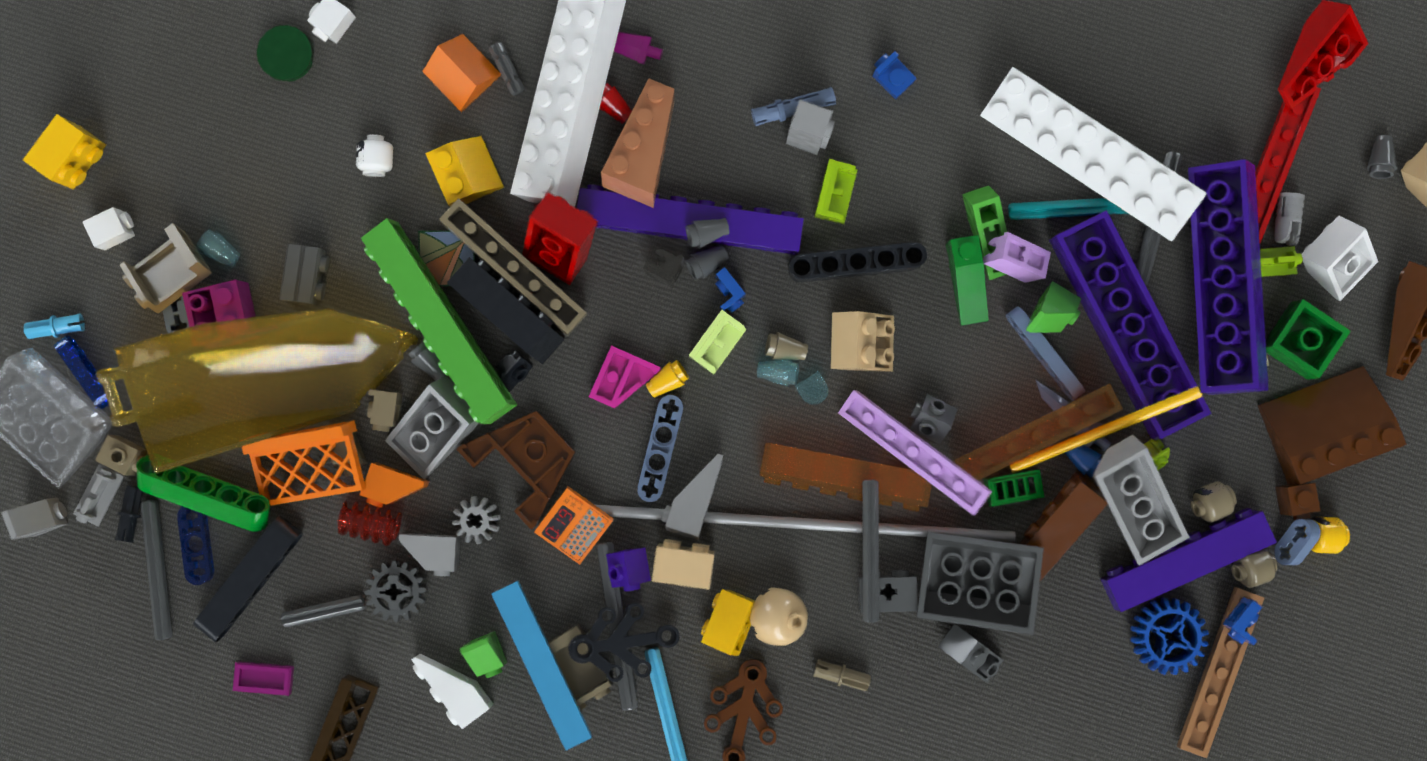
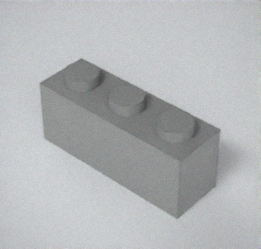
[786,100,835,155]

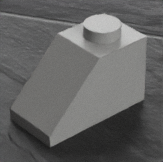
[1,498,68,540]
[399,533,461,576]

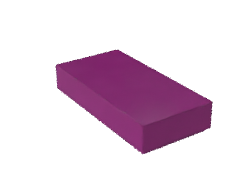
[233,661,294,696]

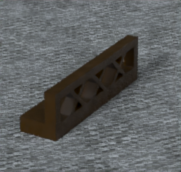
[309,674,380,761]

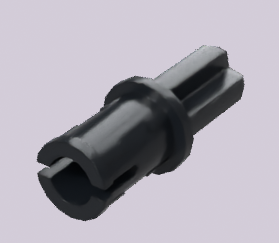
[115,486,143,543]

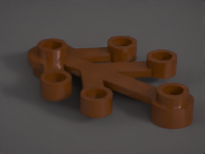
[704,659,783,761]

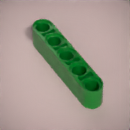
[136,456,270,532]

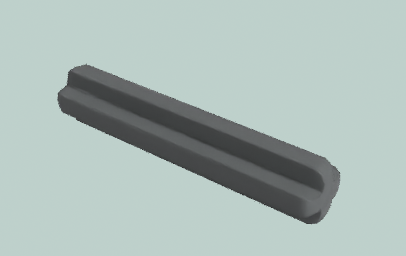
[281,595,366,627]

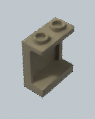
[120,223,212,314]
[548,623,613,711]

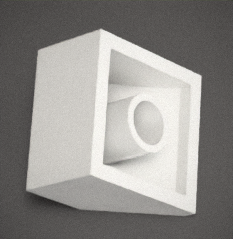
[1302,216,1378,301]

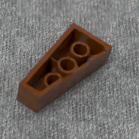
[1015,470,1107,581]

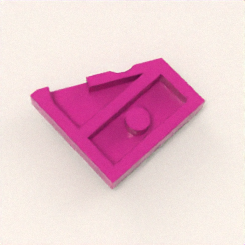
[589,346,661,408]

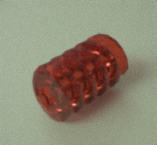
[338,500,402,546]

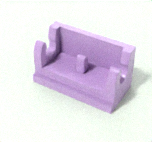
[983,232,1051,283]

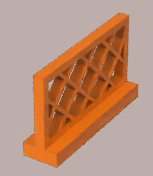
[241,420,366,506]

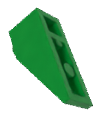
[945,235,989,326]

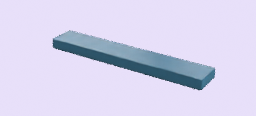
[491,581,592,750]

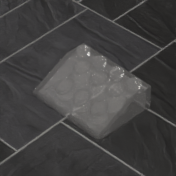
[0,347,115,489]

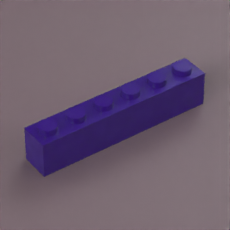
[1100,508,1277,612]

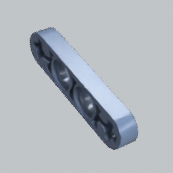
[1006,306,1085,401]
[637,395,683,502]

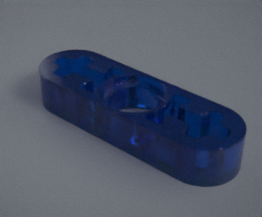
[54,335,116,409]
[177,506,214,585]

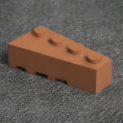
[601,79,674,208]

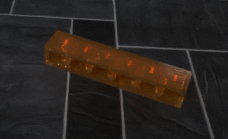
[953,384,1123,480]
[759,442,932,512]

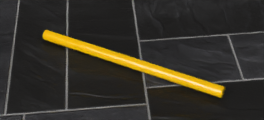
[1009,386,1202,474]

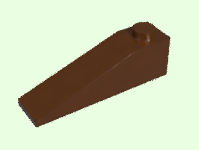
[1386,261,1427,381]

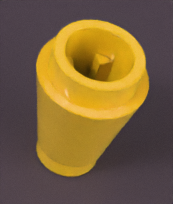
[646,360,689,398]

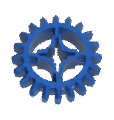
[1130,597,1209,675]

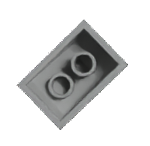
[385,376,478,479]

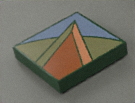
[418,230,476,287]

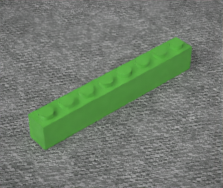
[361,218,517,424]

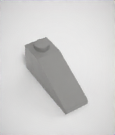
[662,454,723,540]

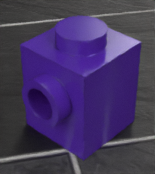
[606,547,651,592]

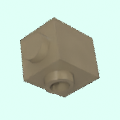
[95,435,148,476]

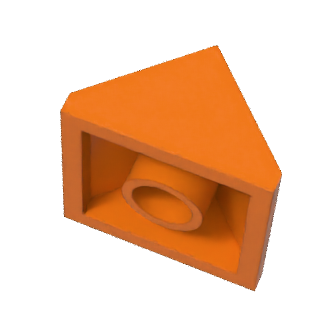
[422,34,501,112]

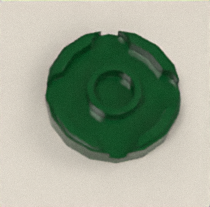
[256,25,314,82]

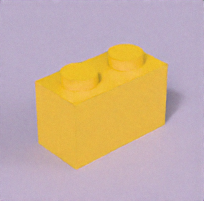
[701,589,755,656]

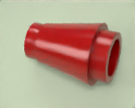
[599,83,632,124]

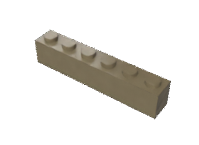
[439,198,587,336]

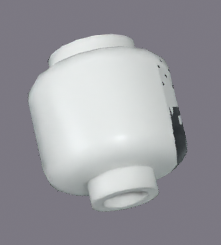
[356,135,393,177]

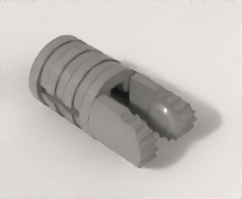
[1274,192,1305,246]

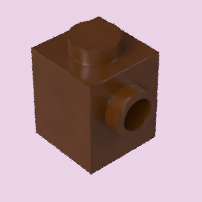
[1275,482,1321,520]

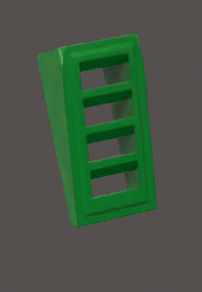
[984,469,1045,507]

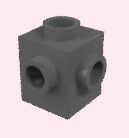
[909,394,957,444]

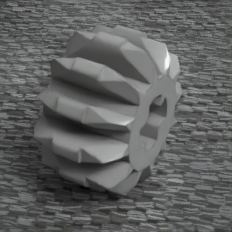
[452,496,501,544]

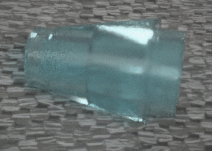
[196,229,241,268]
[757,359,799,387]

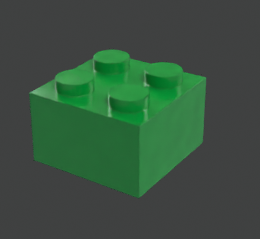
[1266,299,1351,380]

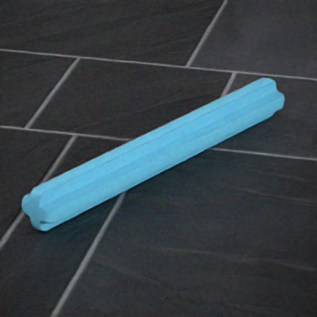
[644,647,687,761]

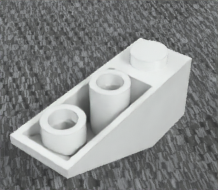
[412,654,493,729]

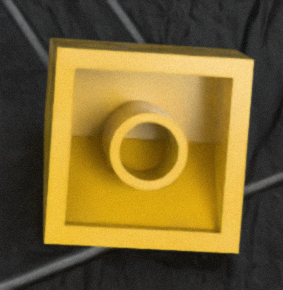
[425,136,504,207]

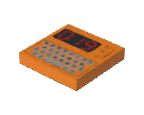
[534,486,614,565]

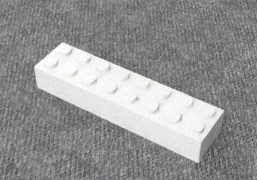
[510,0,626,207]
[980,67,1207,242]

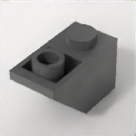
[938,624,1004,683]

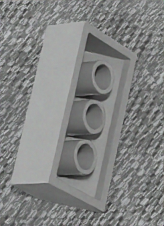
[1093,435,1189,565]

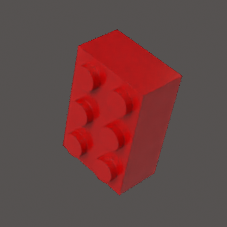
[522,192,598,285]

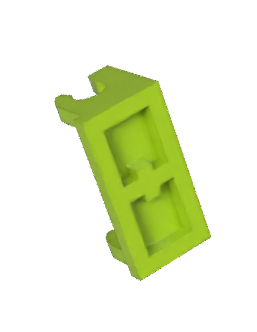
[814,159,857,224]

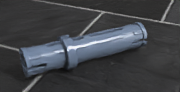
[751,87,836,126]

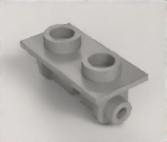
[73,464,125,527]

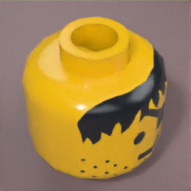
[1303,516,1350,554]

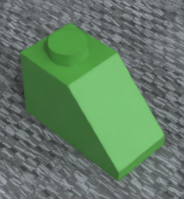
[1026,281,1081,333]
[460,631,507,678]

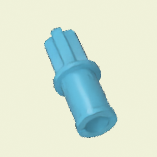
[24,313,85,339]

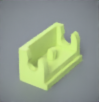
[689,310,747,374]

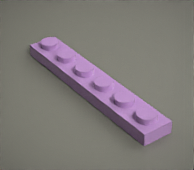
[838,390,992,515]

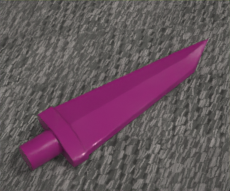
[613,32,663,65]

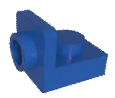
[873,51,917,100]
[715,267,746,313]
[1223,597,1262,645]

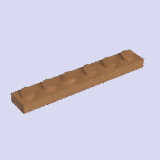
[1177,587,1264,758]

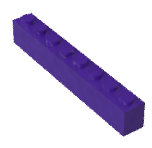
[577,185,804,255]

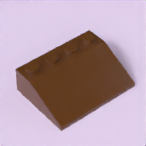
[1257,366,1407,485]

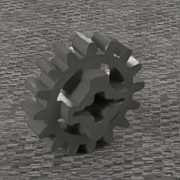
[364,560,428,622]

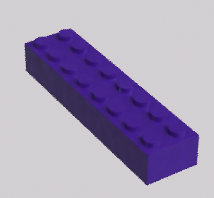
[1188,159,1269,395]
[1049,210,1212,439]

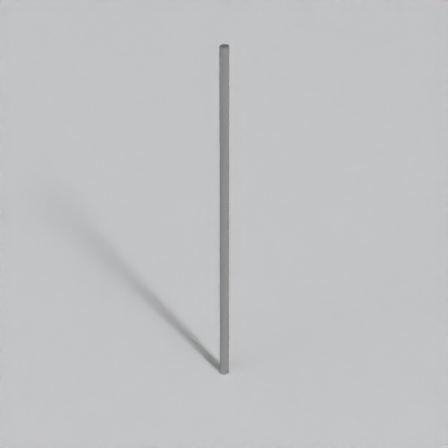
[595,505,1016,543]

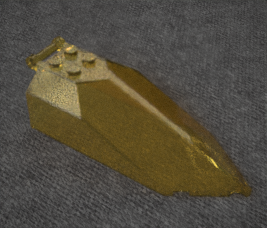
[96,308,418,473]

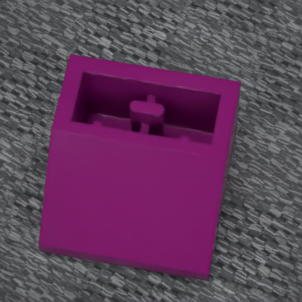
[182,280,260,348]

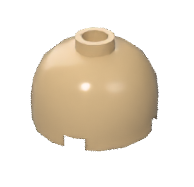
[750,588,808,646]

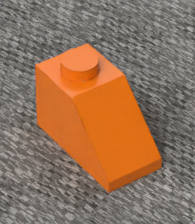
[360,463,430,507]

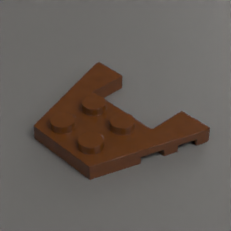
[456,411,576,530]

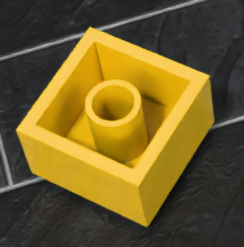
[23,114,106,190]

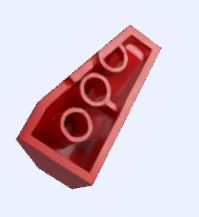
[1278,0,1369,109]

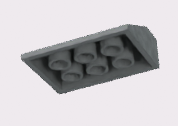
[917,532,1044,635]

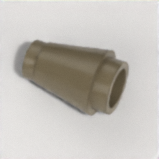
[765,332,808,360]

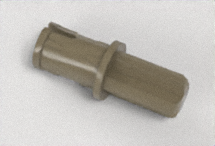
[813,659,871,691]

